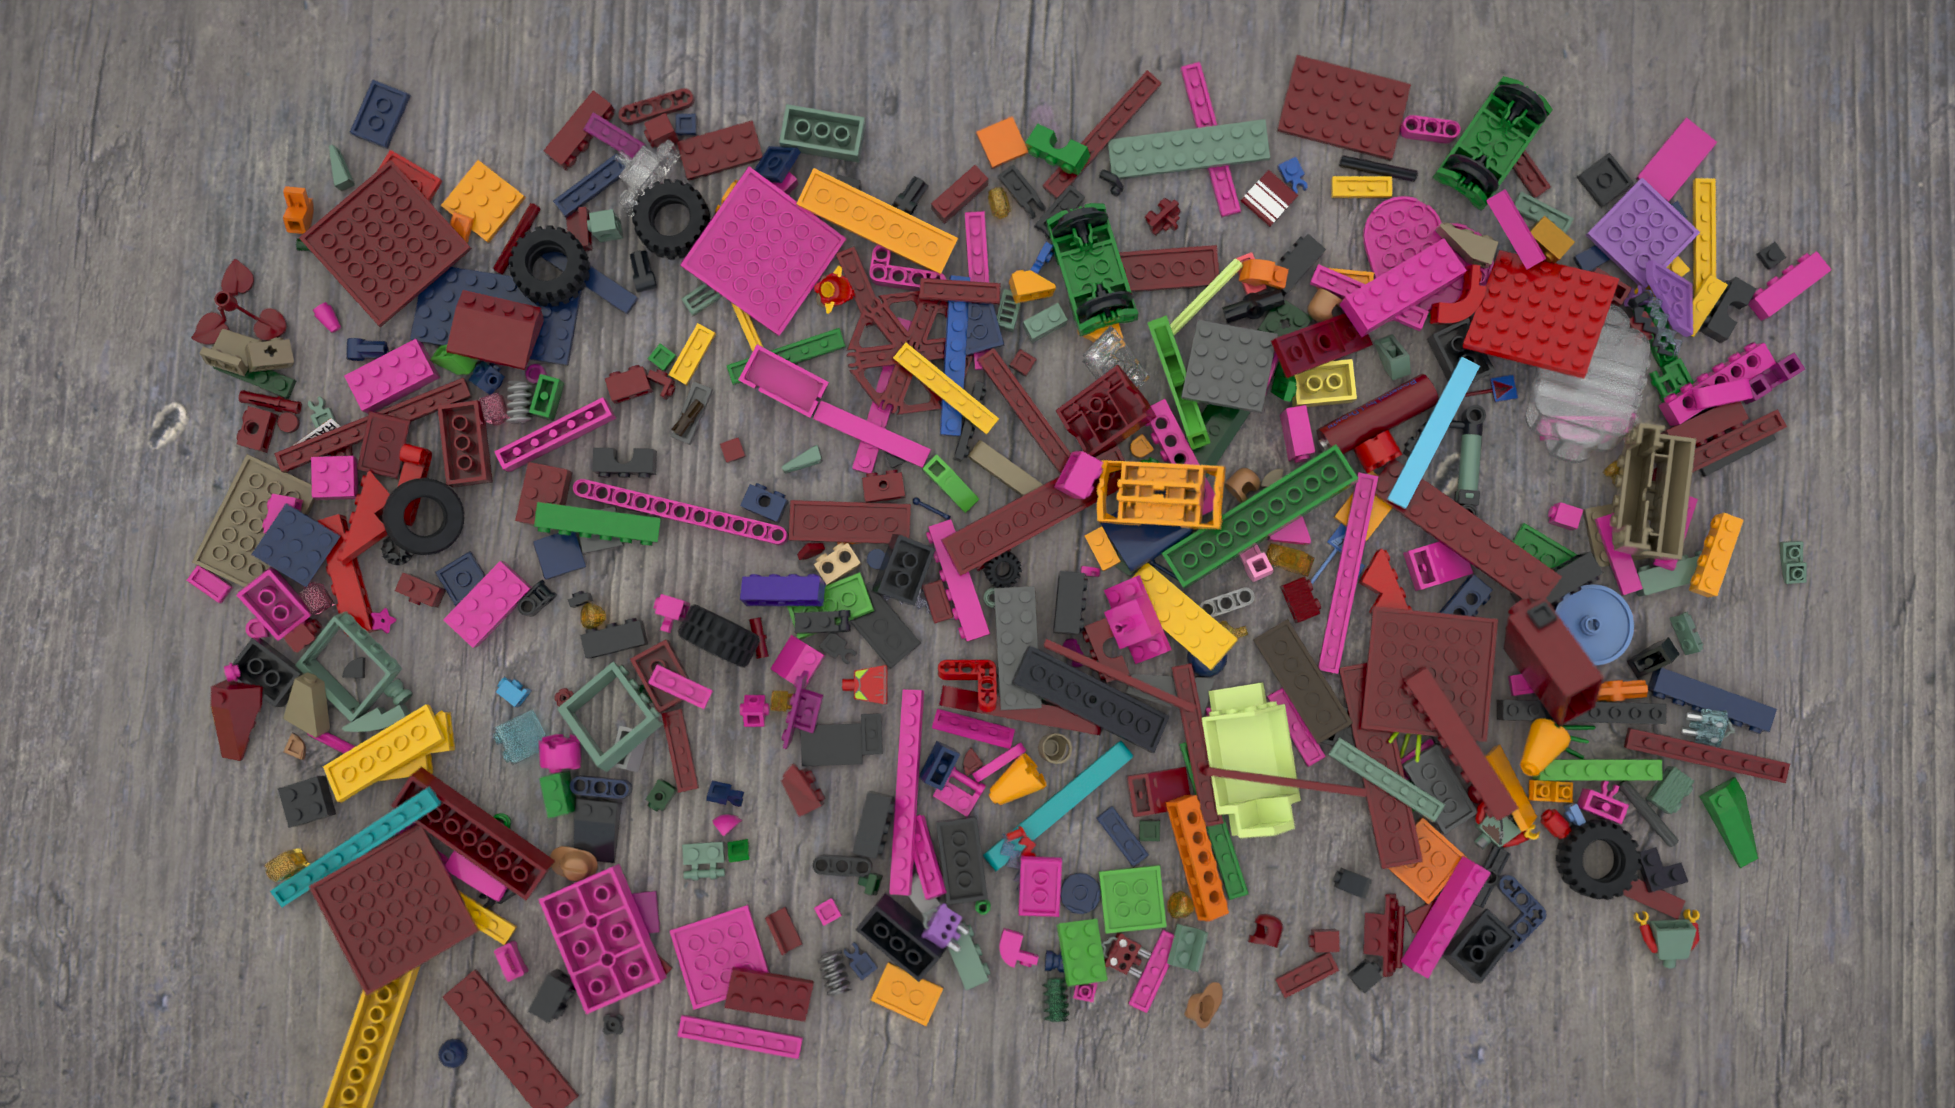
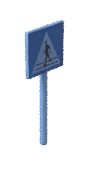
[1310,523,1346,584]

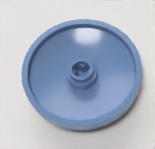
[1554,584,1634,665]

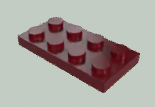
[677,120,763,181]
[724,967,814,1022]

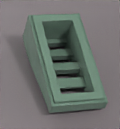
[329,145,355,191]
[997,289,1021,332]
[782,445,823,474]

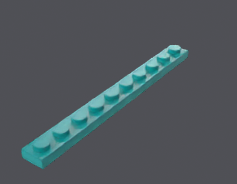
[270,787,441,907]

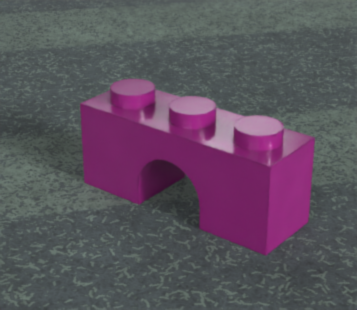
[1744,352,1805,405]

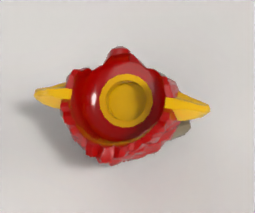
[814,266,855,314]

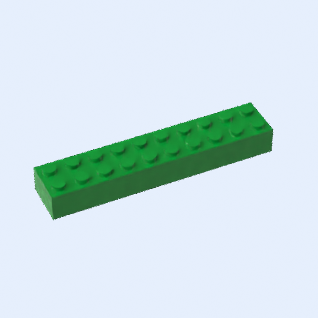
[1162,445,1358,589]

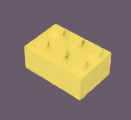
[1292,359,1357,407]

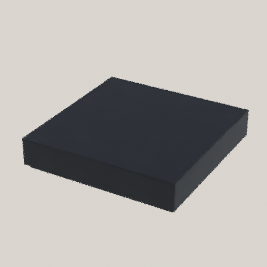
[1577,152,1634,208]

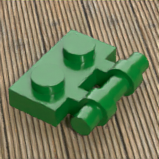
[1649,358,1694,403]

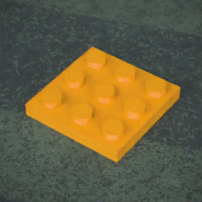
[441,160,526,243]

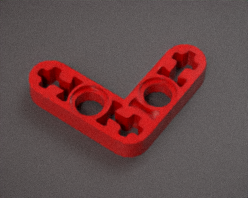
[938,660,997,712]

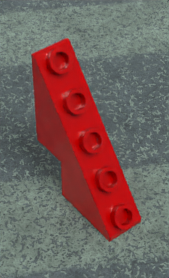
[337,471,390,566]
[1358,549,1412,614]

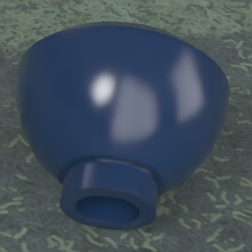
[438,1039,468,1068]

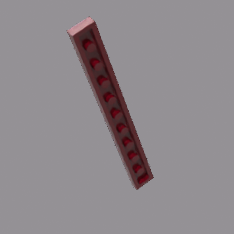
[274,378,472,473]

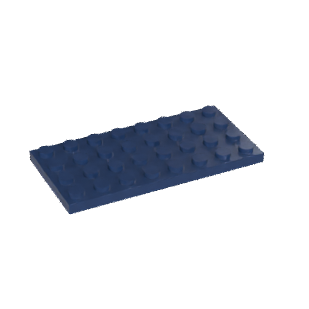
[410,267,582,366]

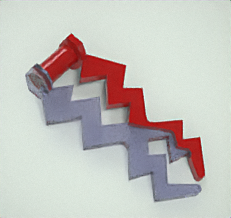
[1000,826,1036,891]

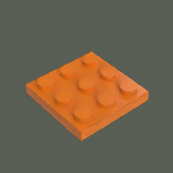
[1387,817,1469,905]

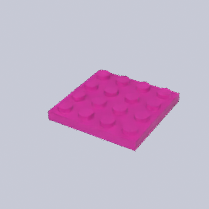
[669,905,769,1010]

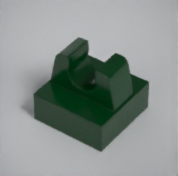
[858,873,883,896]

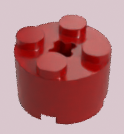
[1353,430,1403,474]

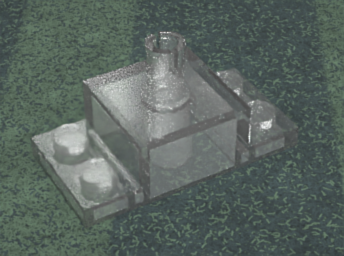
[615,140,680,217]
[1082,326,1150,389]

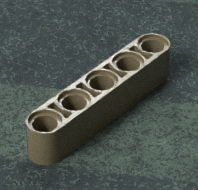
[967,440,1043,496]

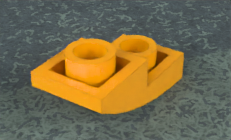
[1529,780,1573,803]

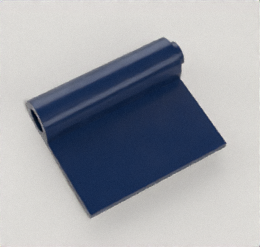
[1100,489,1194,573]

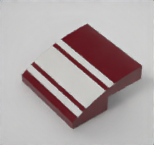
[1241,170,1298,227]

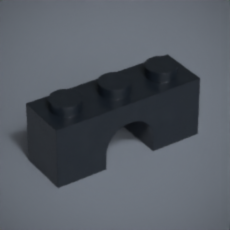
[1700,277,1757,343]
[592,448,657,478]

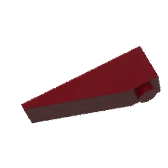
[211,680,263,761]

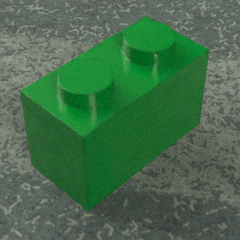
[529,374,565,421]

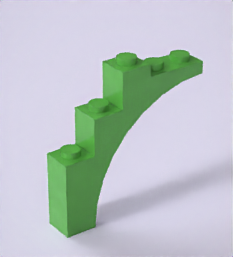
[1147,315,1211,450]

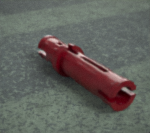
[238,390,302,414]

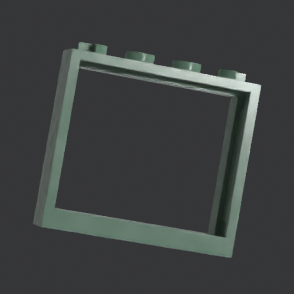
[295,612,403,722]
[557,661,663,772]

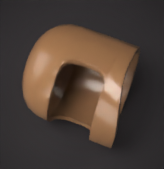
[1307,288,1342,322]
[1224,468,1260,503]

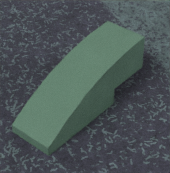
[342,705,410,732]

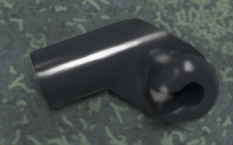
[1099,169,1124,196]

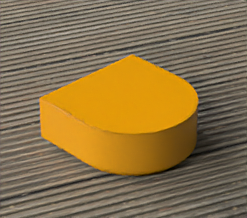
[1130,433,1154,458]

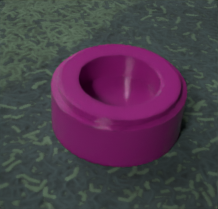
[525,364,547,385]

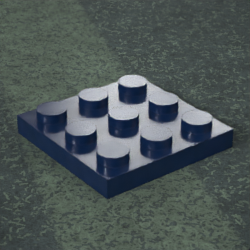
[251,503,341,587]

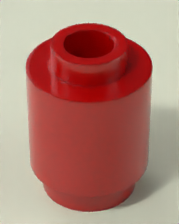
[1540,809,1571,839]

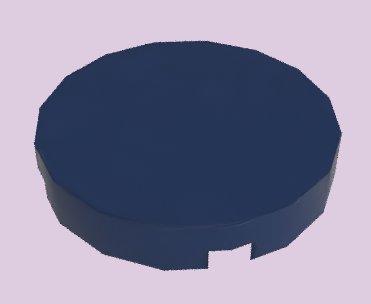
[1060,873,1101,914]

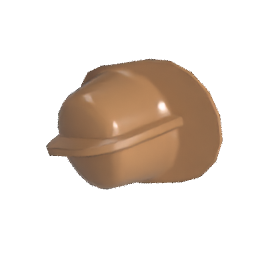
[550,846,598,882]
[1184,982,1223,1029]

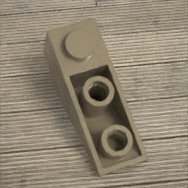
[1436,223,1498,269]

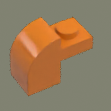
[283,186,314,234]
[1239,259,1289,289]

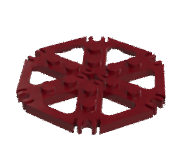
[846,291,974,415]

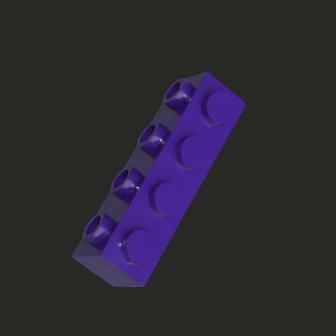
[740,574,826,606]

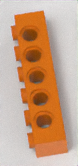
[1166,795,1229,921]

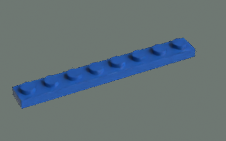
[940,275,970,437]

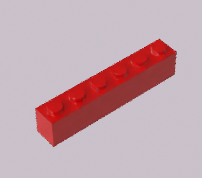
[317,514,377,637]

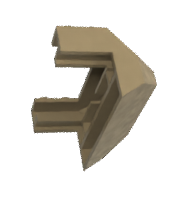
[1610,423,1696,560]

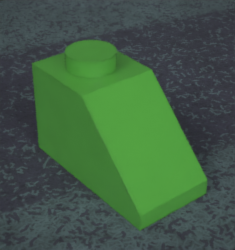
[430,344,478,375]

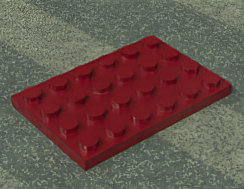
[1277,55,1411,161]

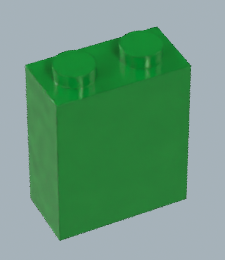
[539,771,577,818]

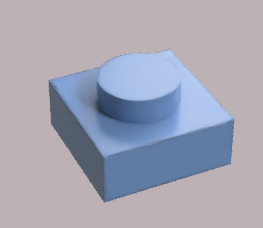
[1563,803,1586,826]

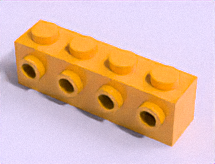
[1689,513,1743,598]

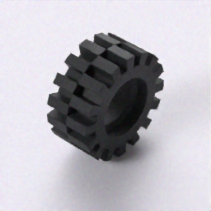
[983,551,1022,588]

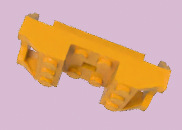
[1097,460,1226,529]

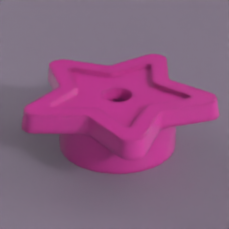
[370,608,396,634]

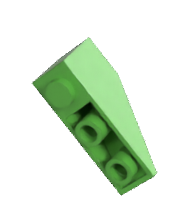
[922,454,979,513]

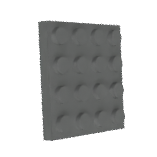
[1181,320,1278,414]

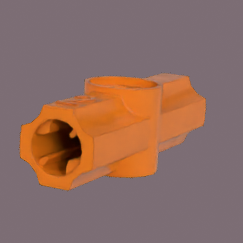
[1597,680,1648,702]

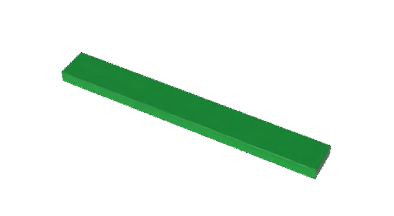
[1179,742,1249,900]

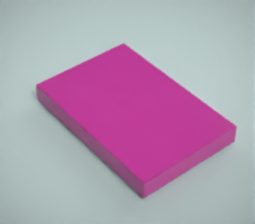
[1018,856,1062,917]

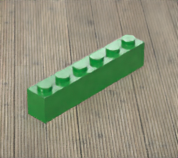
[534,502,661,546]

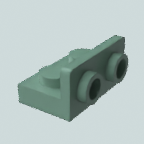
[1167,924,1208,972]

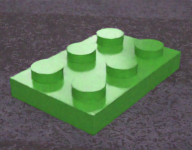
[1057,919,1108,987]

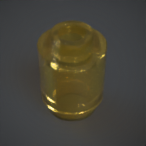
[987,187,1011,219]

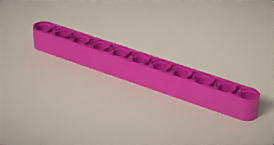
[573,479,788,545]

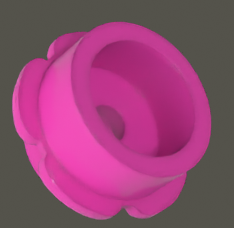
[224,662,241,682]

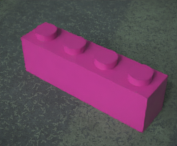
[1748,251,1831,321]

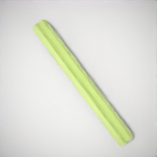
[1170,259,1243,335]

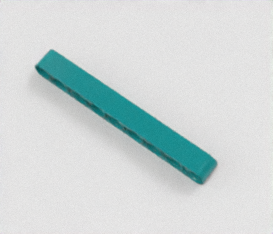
[982,740,1134,872]

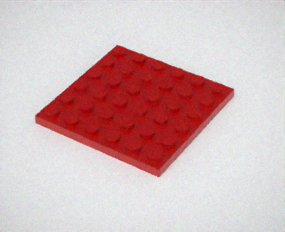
[1463,250,1620,379]

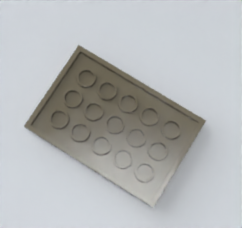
[192,454,316,587]

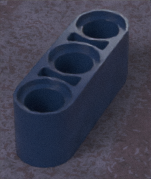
[570,776,632,799]

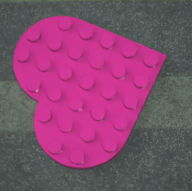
[1363,196,1493,323]

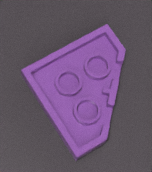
[1646,260,1693,337]

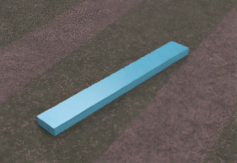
[1387,357,1480,509]

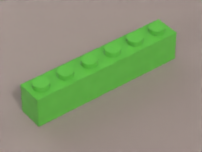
[1533,759,1663,780]

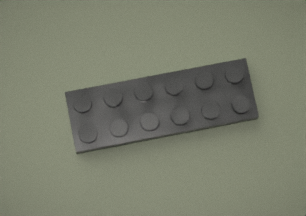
[994,586,1042,710]

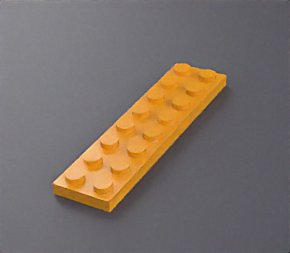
[796,168,958,274]

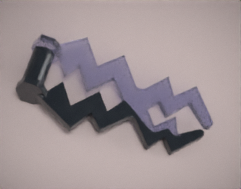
[1627,290,1683,357]

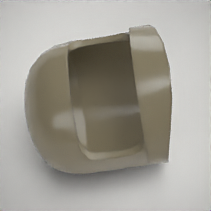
[1038,733,1072,764]

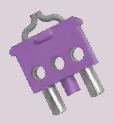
[922,903,969,952]

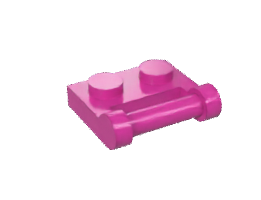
[933,766,986,817]

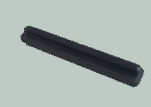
[1339,155,1418,182]

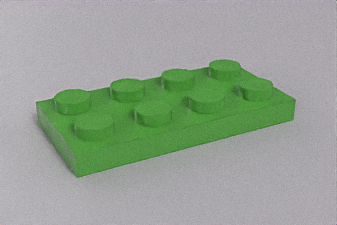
[787,572,875,640]

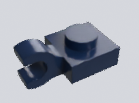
[706,780,744,807]

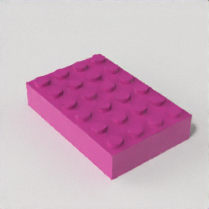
[538,864,667,1014]

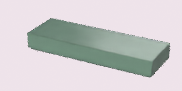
[1514,191,1574,234]

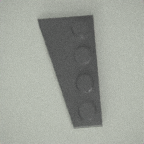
[1126,674,1215,717]

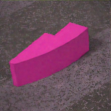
[445,851,507,902]

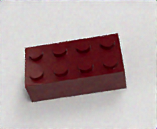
[437,400,493,488]

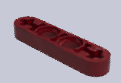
[619,88,694,125]

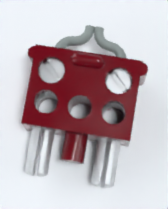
[1102,932,1151,977]

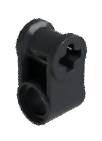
[517,580,557,617]

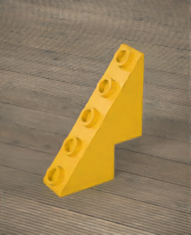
[378,710,455,781]

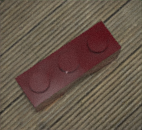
[1082,618,1130,683]

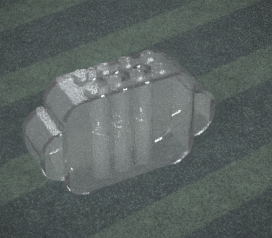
[1525,304,1651,463]

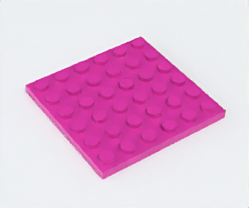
[680,166,846,336]

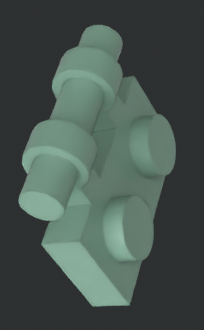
[682,841,725,881]

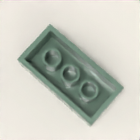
[779,104,866,163]

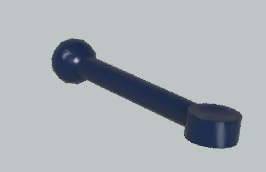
[912,497,951,520]
[1148,559,1179,581]

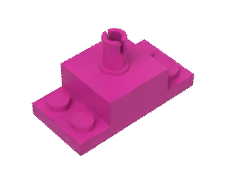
[1104,575,1172,664]

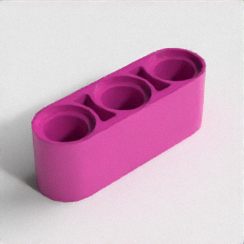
[1399,115,1461,144]
[1692,378,1753,410]

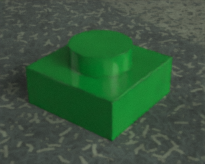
[648,343,677,372]
[728,839,750,863]

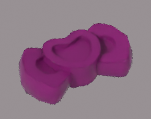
[1063,638,1084,667]

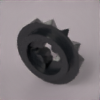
[381,537,413,565]

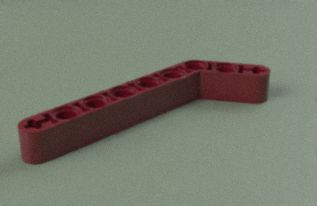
[939,685,1102,736]

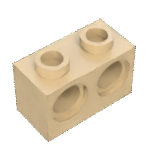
[814,542,862,585]

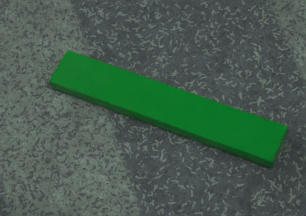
[726,328,846,385]

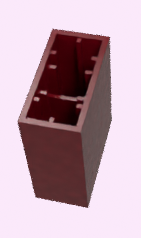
[1503,597,1604,727]

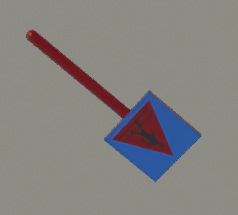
[1464,375,1518,402]

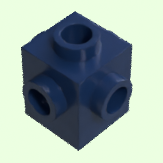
[468,361,505,396]

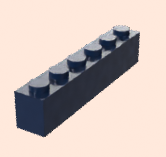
[1648,668,1777,734]

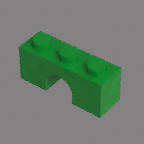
[1025,124,1091,175]

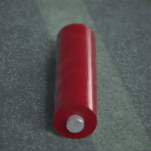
[1316,374,1439,454]

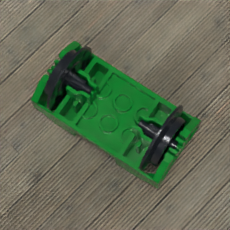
[1432,76,1553,211]
[1047,203,1139,336]

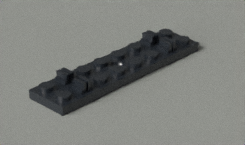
[1012,645,1170,753]

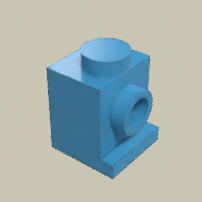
[496,677,532,707]

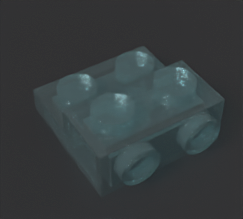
[493,709,546,766]

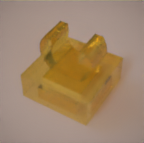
[771,690,793,712]

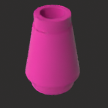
[313,302,341,333]

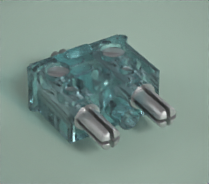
[1681,708,1735,747]

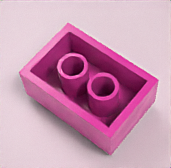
[236,567,313,641]

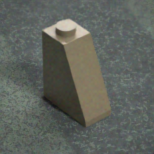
[283,672,330,738]

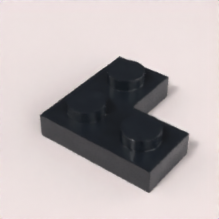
[1638,848,1688,893]

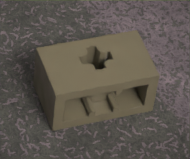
[245,338,294,372]

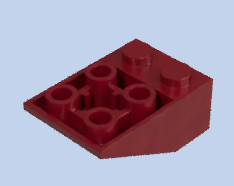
[1126,767,1190,817]

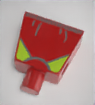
[842,665,888,704]

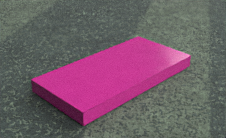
[1635,117,1717,202]

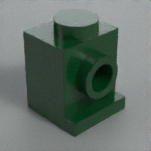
[645,778,678,812]

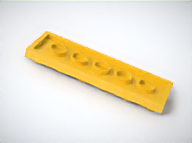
[1132,563,1238,670]
[323,704,445,803]

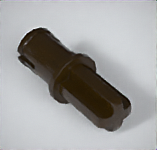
[671,399,704,437]

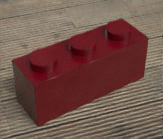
[931,165,989,224]

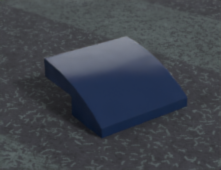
[533,532,586,580]

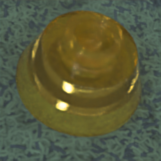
[581,603,606,630]
[1168,891,1194,919]

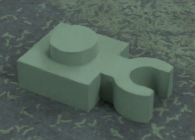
[308,396,337,429]

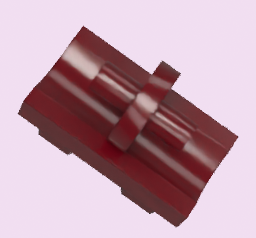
[1145,198,1181,236]

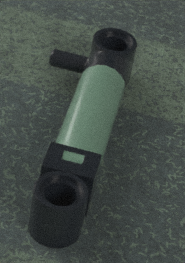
[1448,405,1486,517]

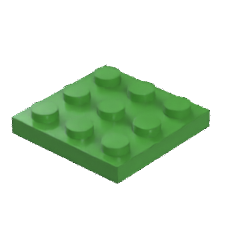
[1099,865,1167,934]

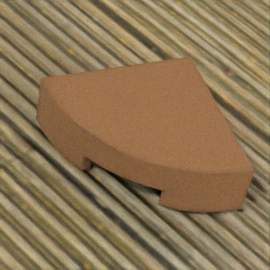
[283,733,306,760]

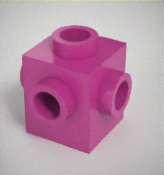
[740,695,770,727]

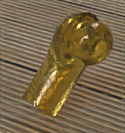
[1220,621,1248,638]

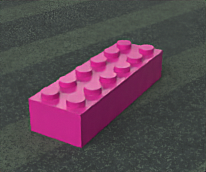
[1340,238,1467,337]

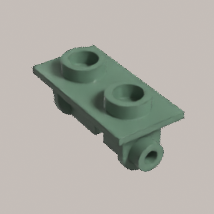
[1670,612,1704,655]

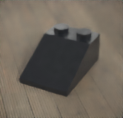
[574,798,622,863]
[1442,909,1518,984]

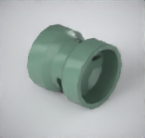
[383,679,413,706]

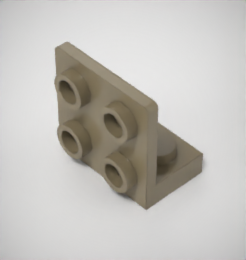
[199,329,257,376]

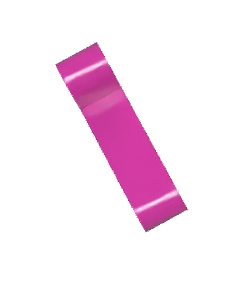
[870,245,946,291]

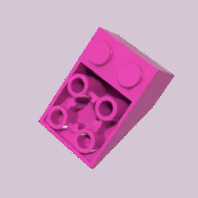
[1403,542,1473,591]

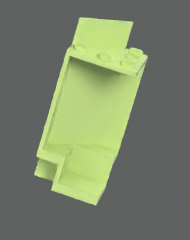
[1202,682,1301,838]

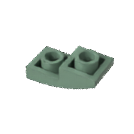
[1780,541,1807,584]

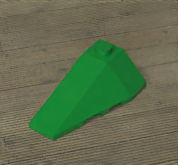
[1699,777,1758,868]

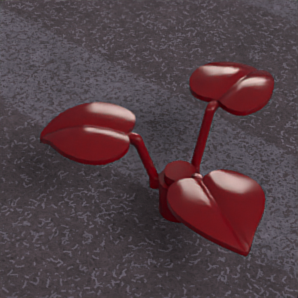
[191,259,287,345]

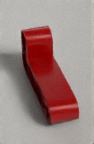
[398,443,432,526]

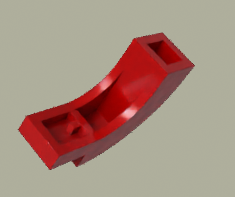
[1430,265,1486,325]

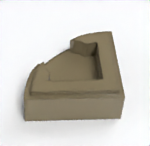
[1260,469,1283,488]

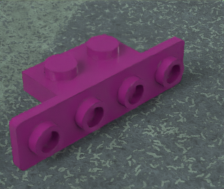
[781,670,824,749]

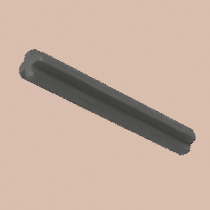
[1618,780,1679,847]

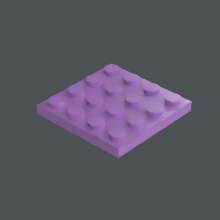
[1586,178,1700,288]

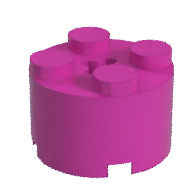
[538,734,581,773]

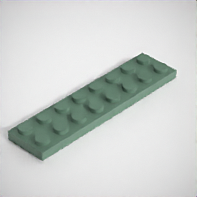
[1108,119,1270,179]

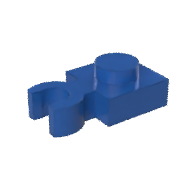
[1277,157,1308,194]
[1031,242,1054,274]

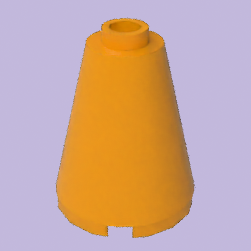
[1520,718,1571,776]
[989,753,1047,805]

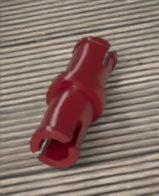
[749,617,769,659]

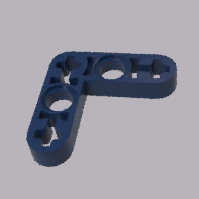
[1497,874,1547,952]

